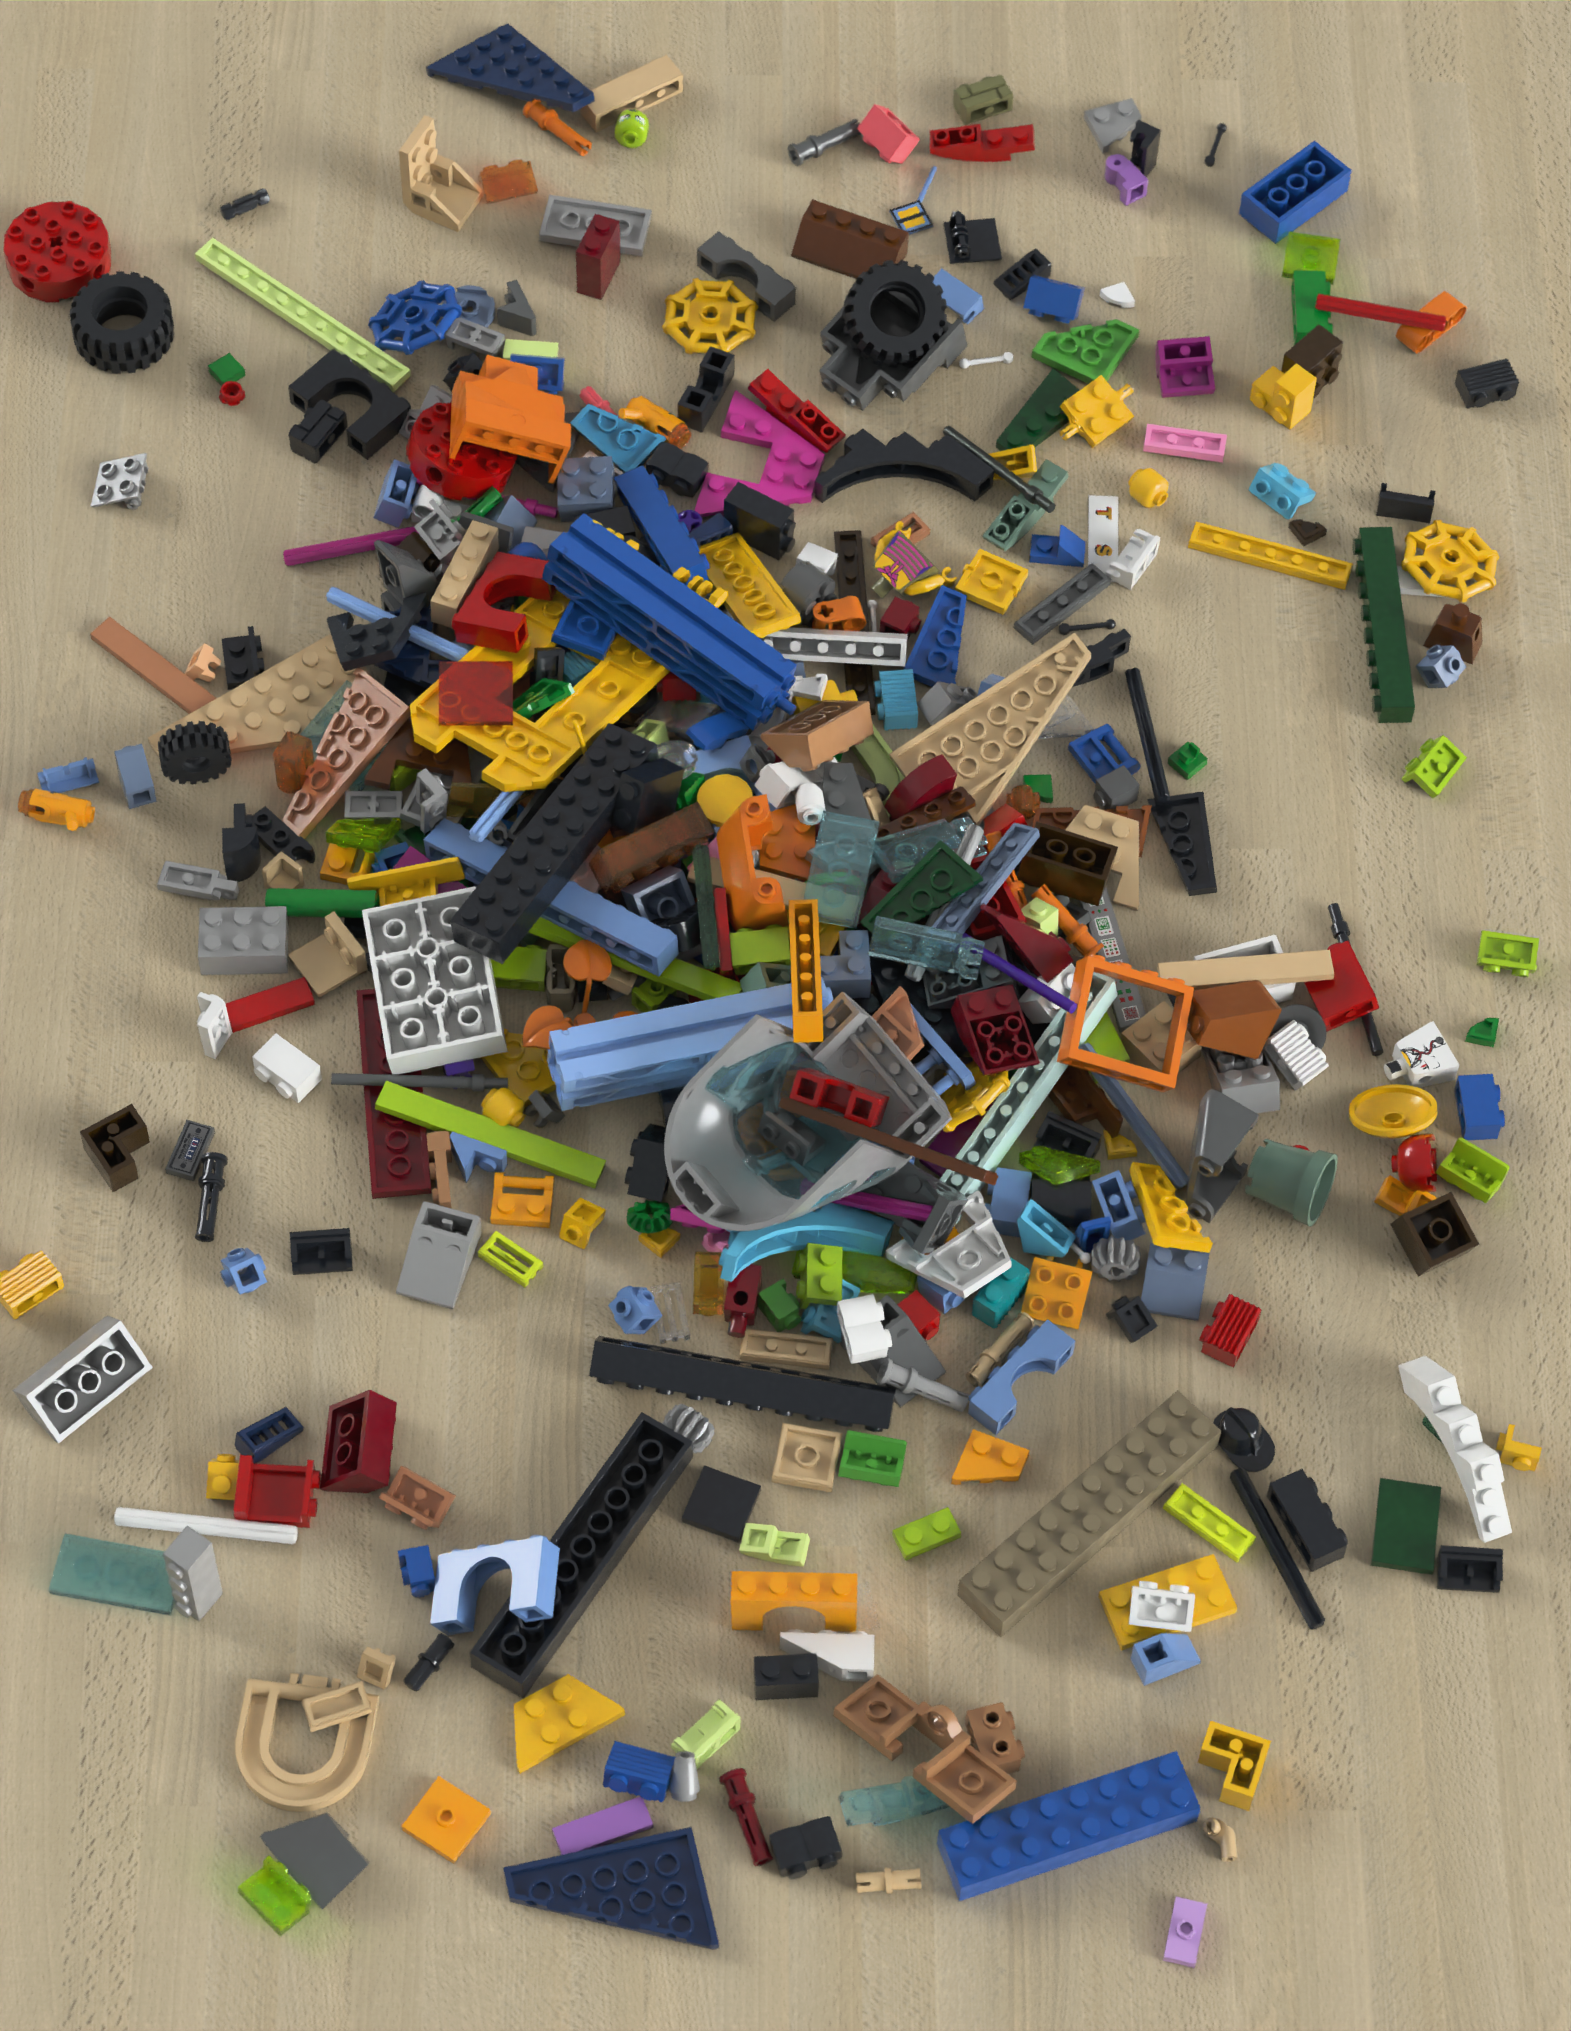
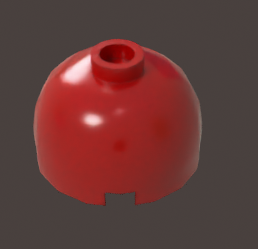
[1391,1133,1437,1192]

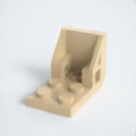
[399,115,483,232]

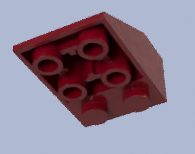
[950,984,1040,1076]

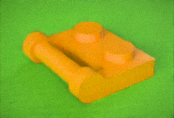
[320,827,385,885]
[490,1172,555,1228]

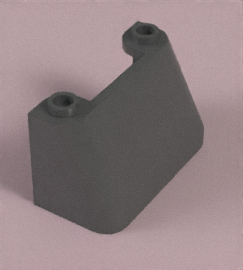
[1186,1089,1259,1223]

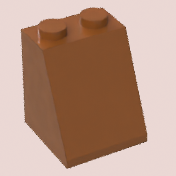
[1187,980,1282,1059]

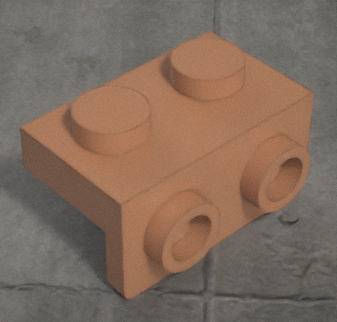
[379,1466,456,1530]

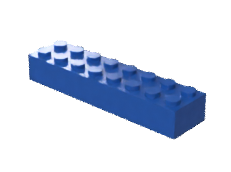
[937,1751,1201,1901]

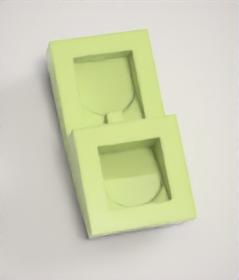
[739,1523,810,1567]

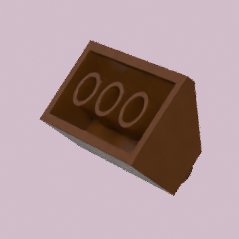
[791,199,909,279]

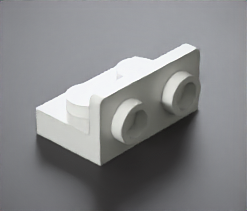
[197,992,232,1059]
[1128,1581,1195,1632]

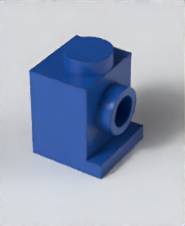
[398,1545,435,1597]

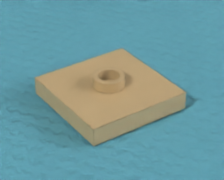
[771,1423,843,1492]

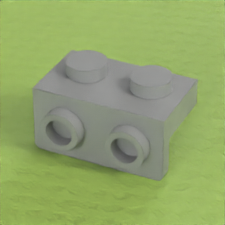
[414,499,466,564]
[416,768,447,834]

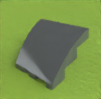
[260,1812,370,1909]

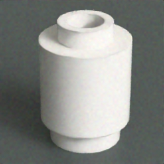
[795,783,826,825]

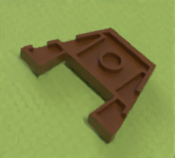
[364,716,474,807]

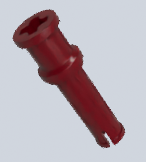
[719,1768,773,1866]

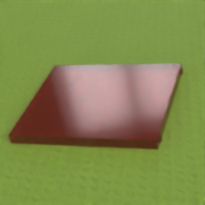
[439,661,513,726]

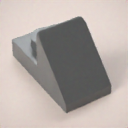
[497,280,537,336]

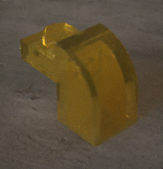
[693,1251,724,1316]

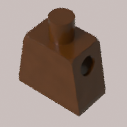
[1423,603,1482,664]

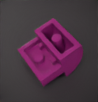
[1155,336,1215,398]

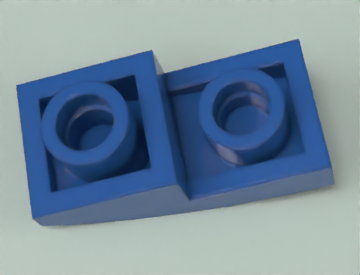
[686,712,749,751]

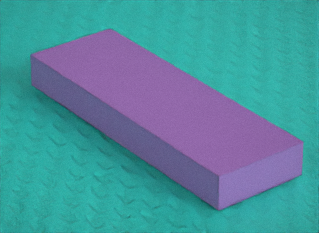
[552,1796,653,1855]

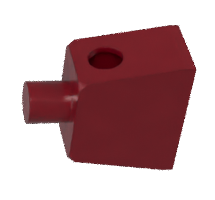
[724,1264,762,1338]

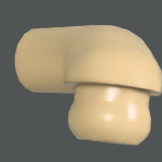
[1202,1817,1237,1862]

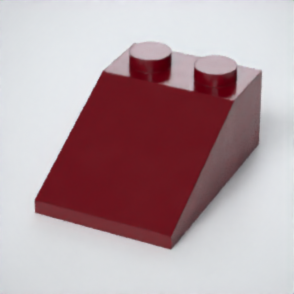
[979,903,1074,983]

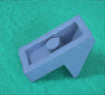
[450,1131,507,1183]

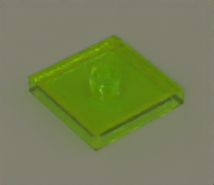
[1282,232,1340,285]

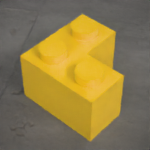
[1250,363,1317,429]
[1198,1721,1271,1811]

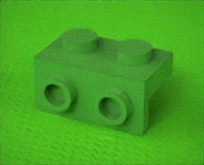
[838,1430,907,1487]

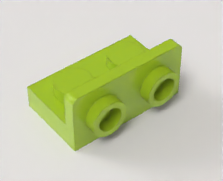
[1401,735,1467,798]

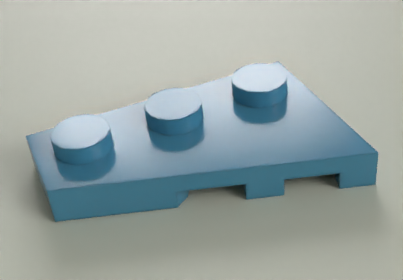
[570,404,666,473]

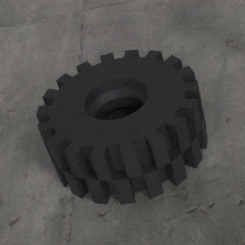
[158,721,232,785]

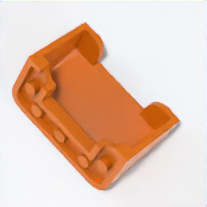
[716,794,789,931]

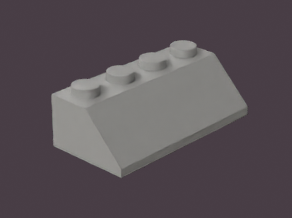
[13,1316,153,1443]

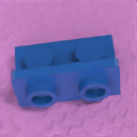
[510,354,565,395]

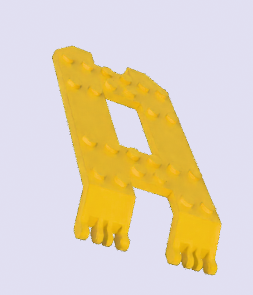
[410,519,728,792]

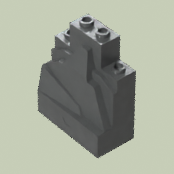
[819,264,968,411]

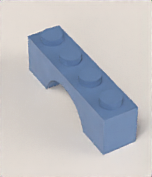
[968,1319,1075,1435]

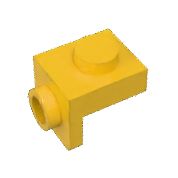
[1496,1424,1542,1471]
[206,1454,239,1500]

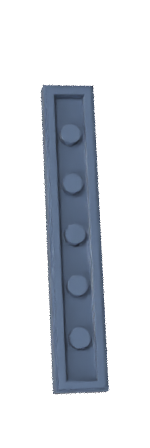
[925,822,1040,950]

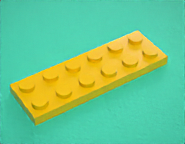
[699,532,801,639]

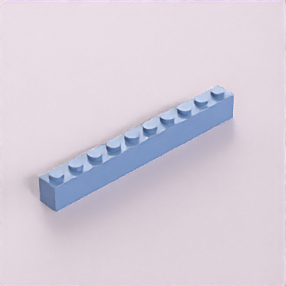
[424,818,679,977]

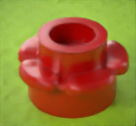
[219,381,245,406]

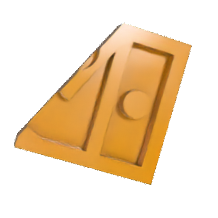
[951,1429,1030,1485]

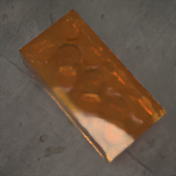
[588,802,714,894]

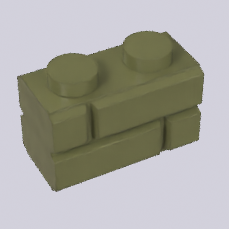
[953,75,1013,125]

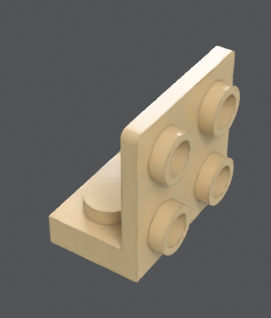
[289,912,368,997]

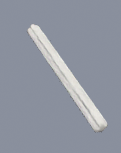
[114,1507,298,1544]

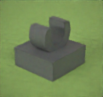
[525,1090,565,1128]

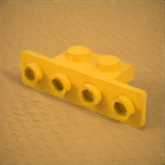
[347,857,465,906]

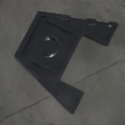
[327,593,430,671]

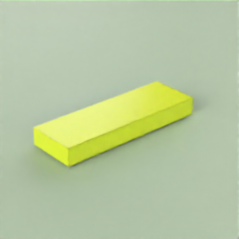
[1163,1483,1256,1563]

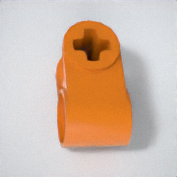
[812,596,867,631]

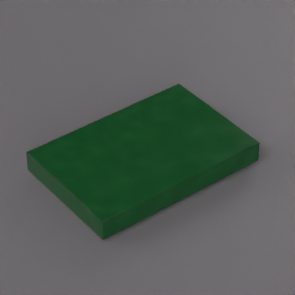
[1371,1478,1441,1575]

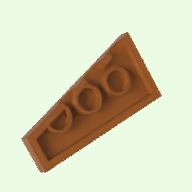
[1032,805,1152,858]

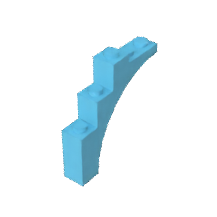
[719,1203,894,1282]

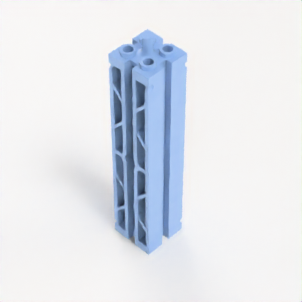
[547,977,833,1111]

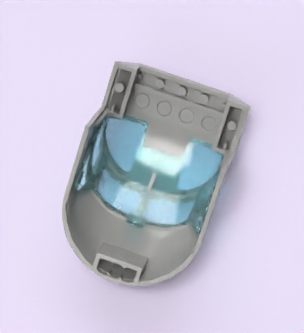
[664,992,952,1231]

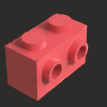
[857,104,920,164]

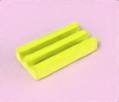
[478,1231,543,1288]

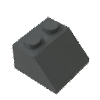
[374,540,438,605]

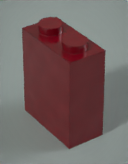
[576,214,620,300]

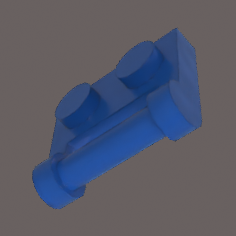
[1068,724,1141,784]

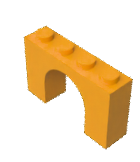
[731,1571,858,1632]

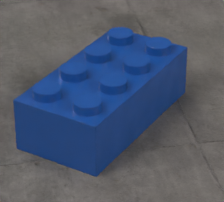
[1239,140,1352,244]

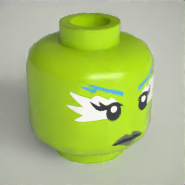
[614,109,649,148]

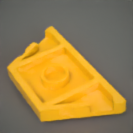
[514,1674,625,1774]

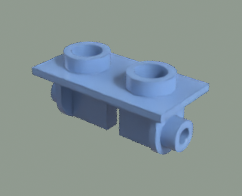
[37,757,99,793]

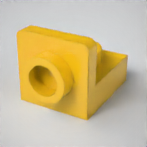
[559,1198,606,1249]

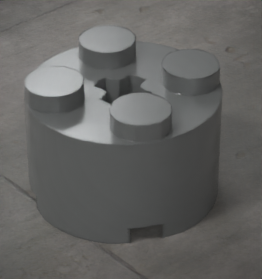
[780,561,837,628]

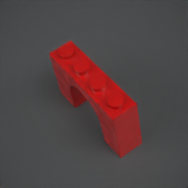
[452,552,558,654]

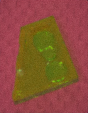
[1019,1146,1101,1185]

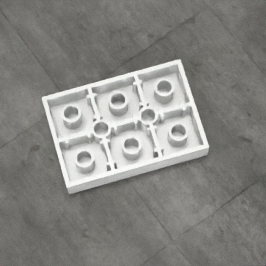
[362,886,508,1075]

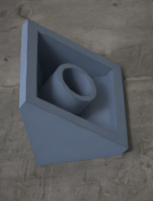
[483,495,537,549]

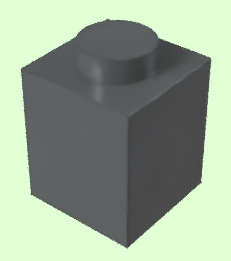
[1093,765,1140,809]

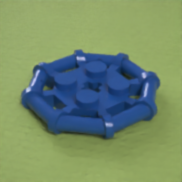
[368,280,462,355]

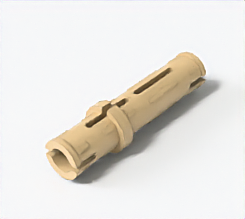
[966,1311,1034,1387]

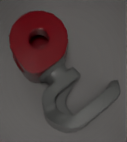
[739,743,783,783]

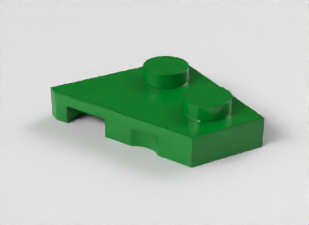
[506,678,575,719]

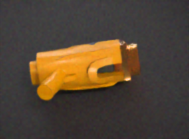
[619,396,691,449]
[18,788,95,831]

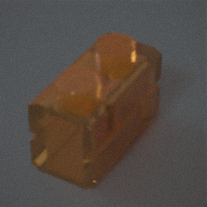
[273,731,314,794]

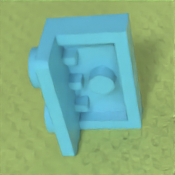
[1249,462,1316,519]

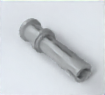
[877,1358,969,1412]

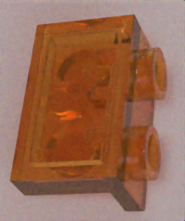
[478,159,538,204]

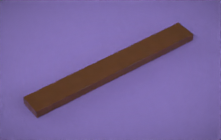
[778,1097,998,1185]

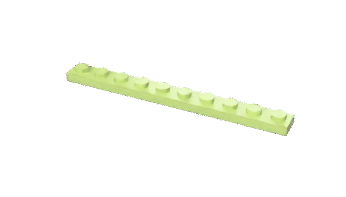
[195,238,411,392]

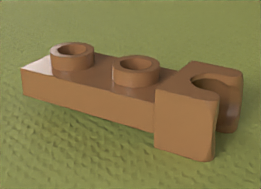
[426,1131,452,1209]

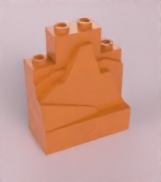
[449,355,571,484]

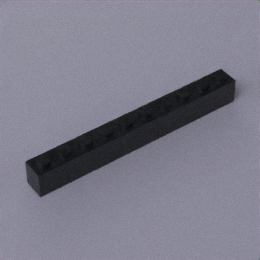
[589,1336,896,1432]

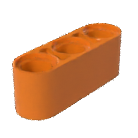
[1396,291,1467,354]

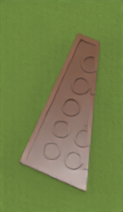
[282,668,410,839]

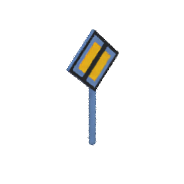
[889,166,937,235]

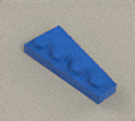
[904,585,967,687]

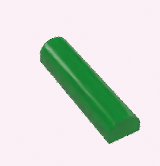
[265,888,380,918]

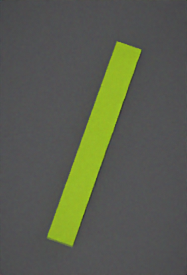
[529,917,743,1000]
[375,1081,606,1189]

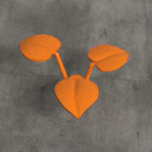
[522,939,639,1050]

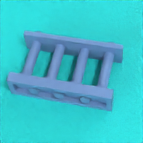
[910,1003,976,1096]

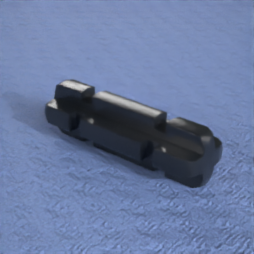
[220,188,270,220]

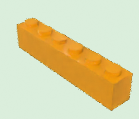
[788,899,823,1043]

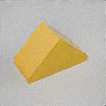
[989,445,1037,481]

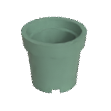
[1245,1139,1338,1227]

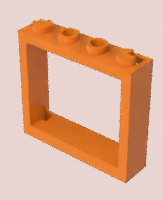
[1057,954,1194,1092]

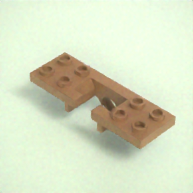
[833,1674,1017,1824]

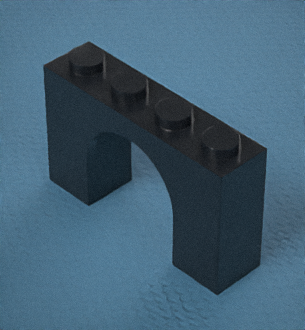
[288,349,411,460]

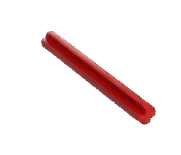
[1315,294,1446,331]

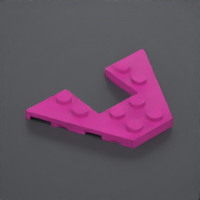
[694,390,825,517]

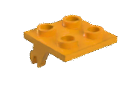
[1021,1256,1093,1330]

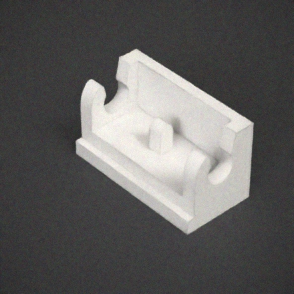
[1105,529,1160,590]

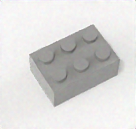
[198,906,289,975]

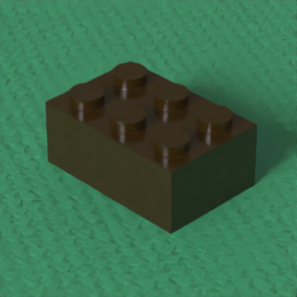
[1017,821,1118,906]

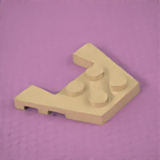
[1066,805,1139,911]

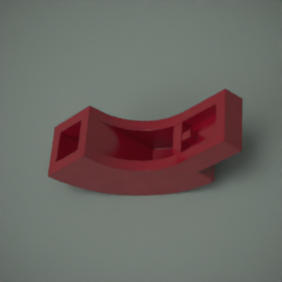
[884,754,957,822]

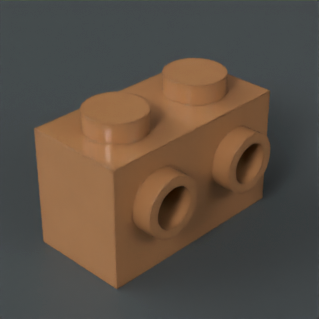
[965,1702,1025,1774]

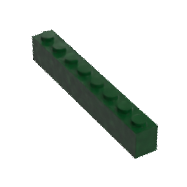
[1353,527,1415,723]

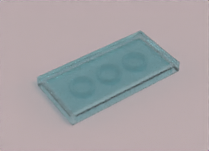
[803,811,880,929]
[49,1534,174,1616]

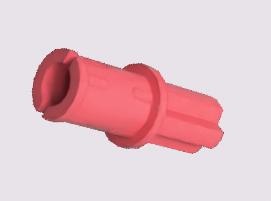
[579,386,621,419]

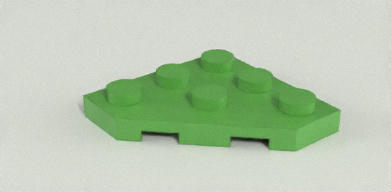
[1031,319,1140,384]

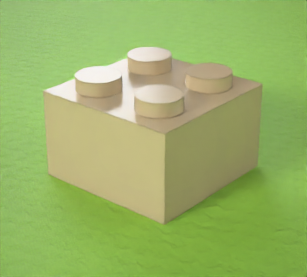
[1121,1001,1202,1073]

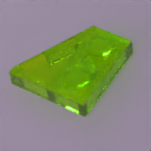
[326,818,401,853]

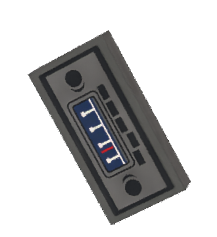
[165,1120,215,1181]

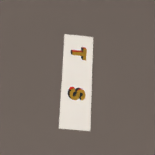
[1088,495,1118,582]

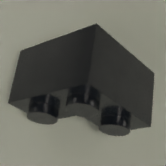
[625,1123,670,1202]

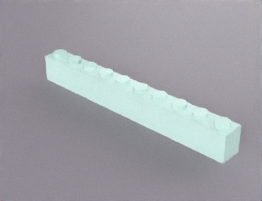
[940,972,1118,1224]

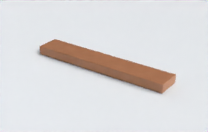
[90,616,217,714]

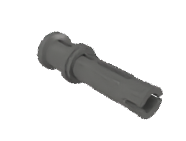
[788,119,861,166]

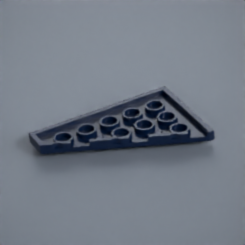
[426,23,595,112]
[503,1827,719,1950]

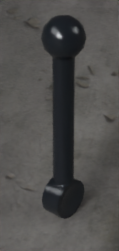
[1205,123,1227,167]
[1059,619,1116,635]

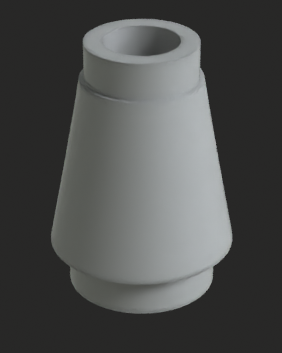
[668,1751,700,1802]

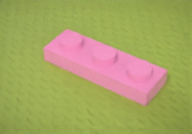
[1143,424,1227,463]

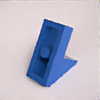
[1029,525,1086,567]

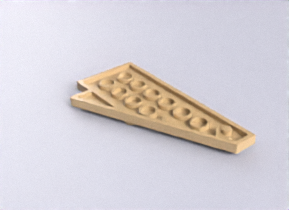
[890,633,1091,825]
[148,634,371,759]

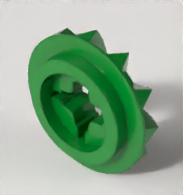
[626,1199,674,1233]

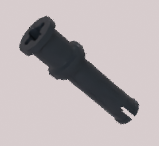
[195,1152,228,1242]

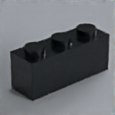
[1267,1469,1348,1572]

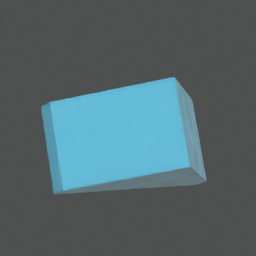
[1017,1199,1076,1258]

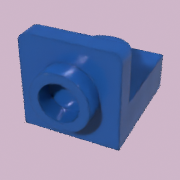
[371,842,409,873]

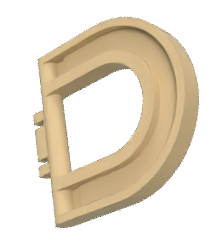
[235,1673,379,1812]

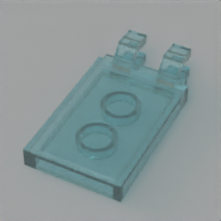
[868,816,987,883]
[868,916,985,980]

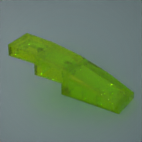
[791,1250,918,1294]

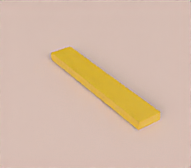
[1188,521,1353,590]

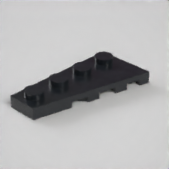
[1147,791,1217,896]

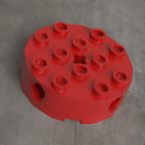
[3,201,111,303]
[406,402,518,501]

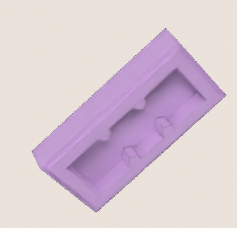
[1163,1897,1207,1968]

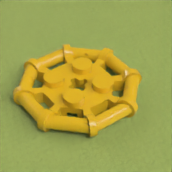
[662,278,758,355]
[1401,520,1499,602]
[940,1059,1010,1132]

